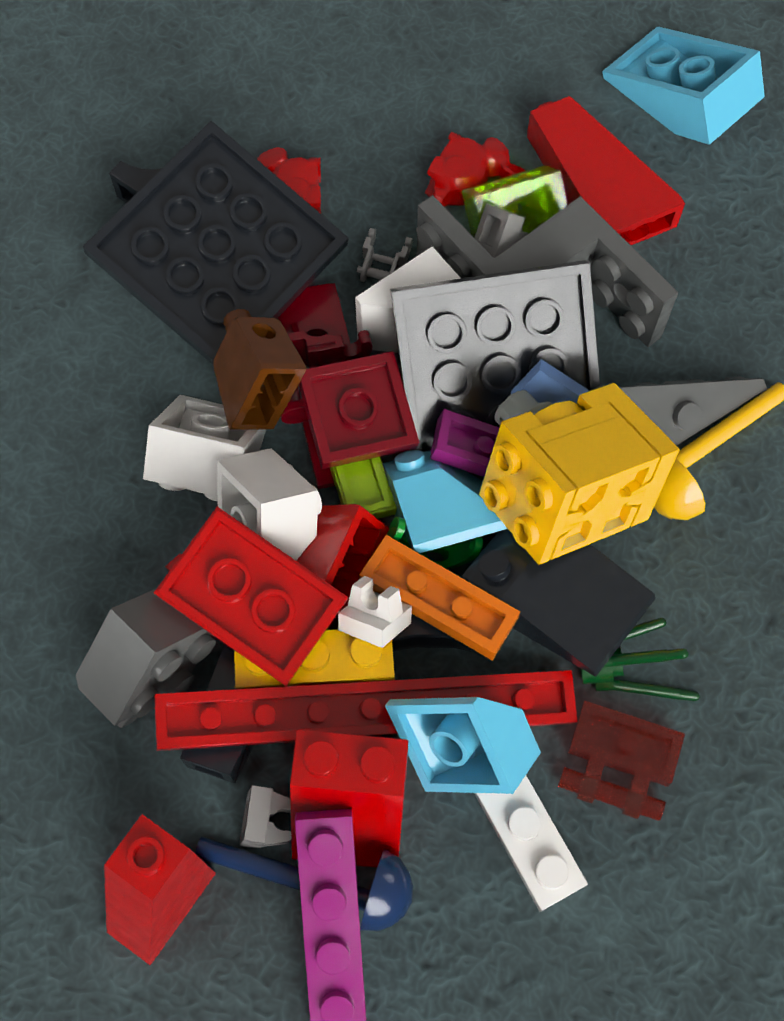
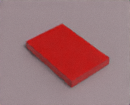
[154,506,348,687]

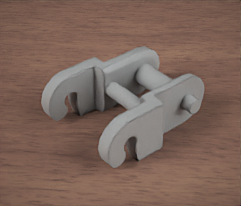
[357,228,413,282]

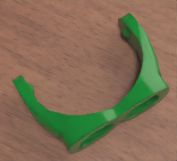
[387,516,483,570]

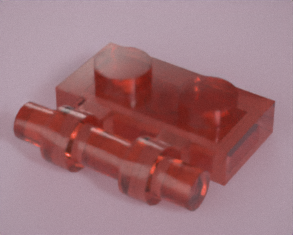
[558,701,685,821]

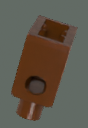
[213,309,307,430]

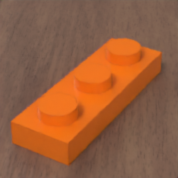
[359,535,520,661]

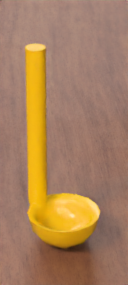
[654,382,784,520]

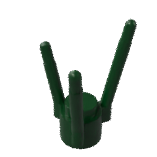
[581,618,700,701]

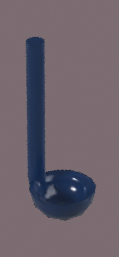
[195,837,413,931]

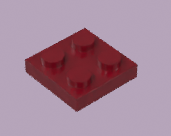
[299,351,420,469]

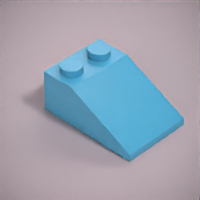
[602,26,765,145]

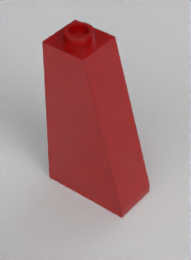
[527,96,685,245]
[104,814,216,965]

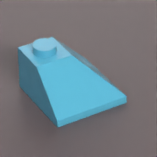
[382,450,508,553]
[385,697,541,794]

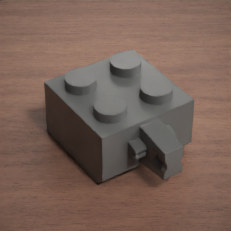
[76,588,216,728]

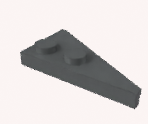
[594,376,767,446]

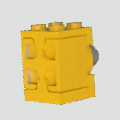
[479,383,680,565]

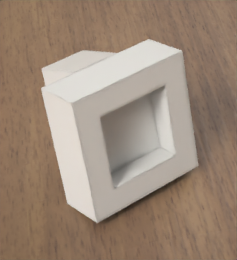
[338,576,412,648]

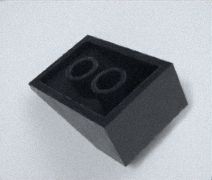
[461,529,656,677]

